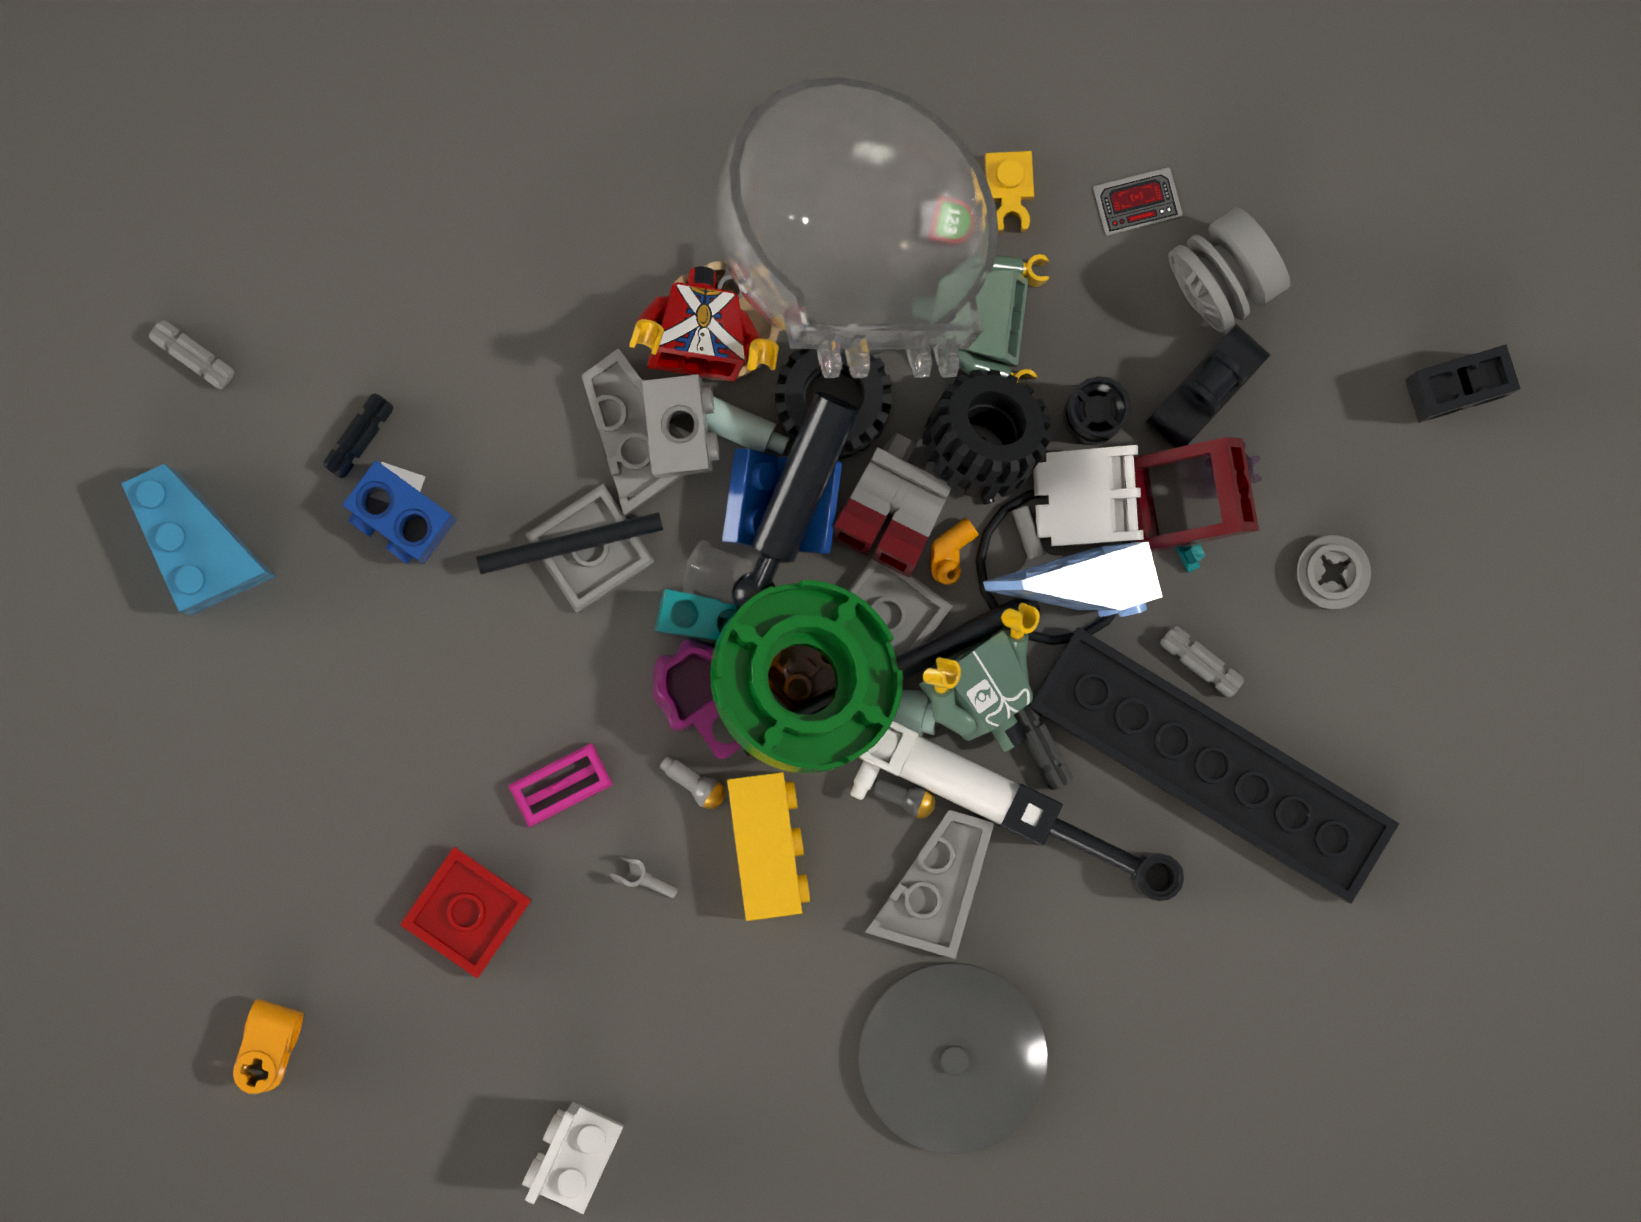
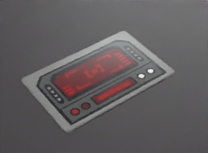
[1093,167,1183,235]

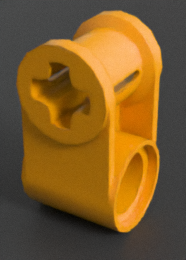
[233,998,304,1094]

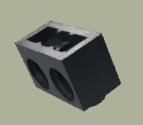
[1405,344,1521,423]

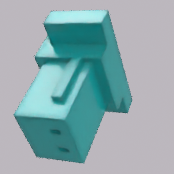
[1176,544,1206,573]

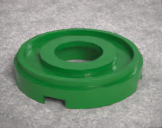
[710,580,903,773]

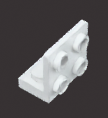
[522,1101,624,1214]

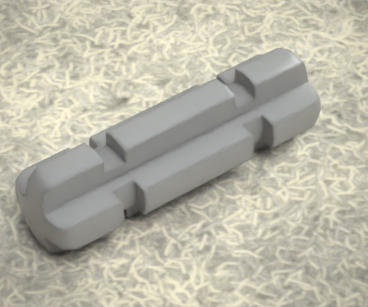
[149,319,235,390]
[1160,626,1244,698]

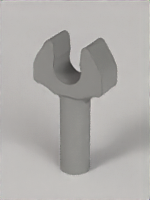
[1012,506,1063,572]

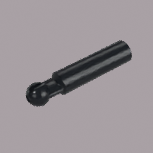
[732,392,859,610]

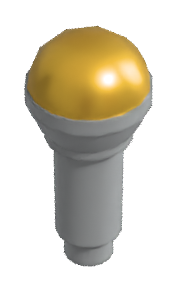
[660,756,725,809]

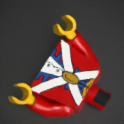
[629,266,779,382]

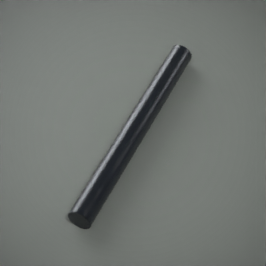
[476,512,663,575]

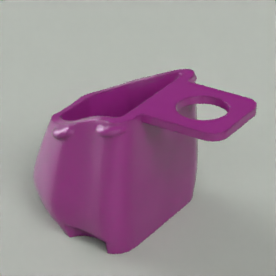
[653,638,742,759]

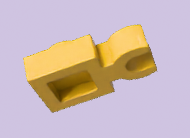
[984,151,1034,234]

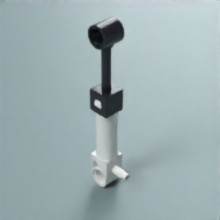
[850,721,1184,901]

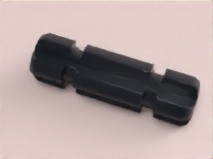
[323,393,394,478]

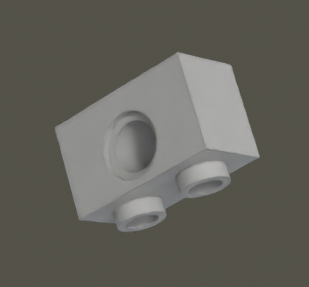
[642,374,720,478]

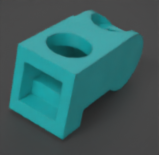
[654,589,737,642]

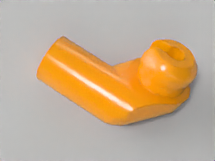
[930,517,979,585]

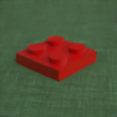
[400,847,533,979]

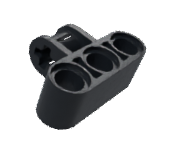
[1146,324,1270,448]

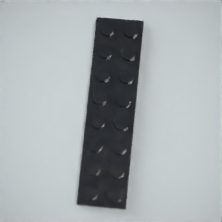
[1030,627,1400,904]

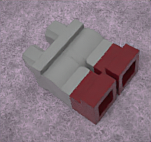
[832,433,951,578]

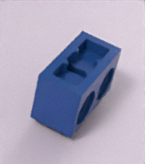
[342,460,457,564]

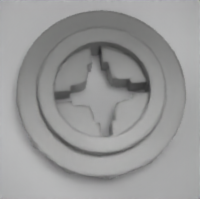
[1295,535,1371,610]

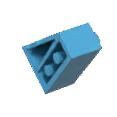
[121,464,276,615]

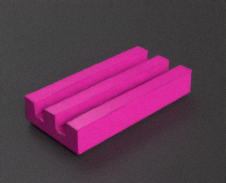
[508,743,614,827]

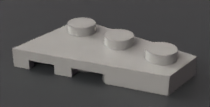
[581,348,684,517]
[865,810,995,959]

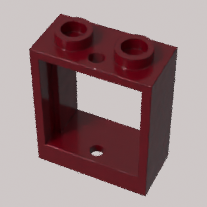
[1124,437,1259,552]

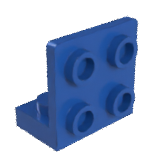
[722,448,842,554]

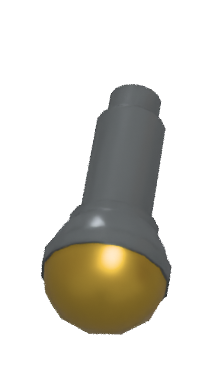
[868,778,935,819]

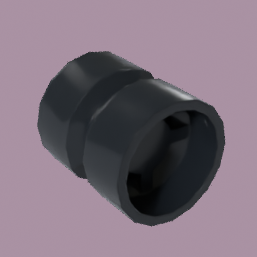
[1063,376,1131,445]

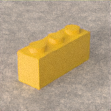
[727,772,810,921]

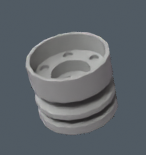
[1168,207,1291,333]

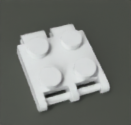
[1033,445,1144,546]

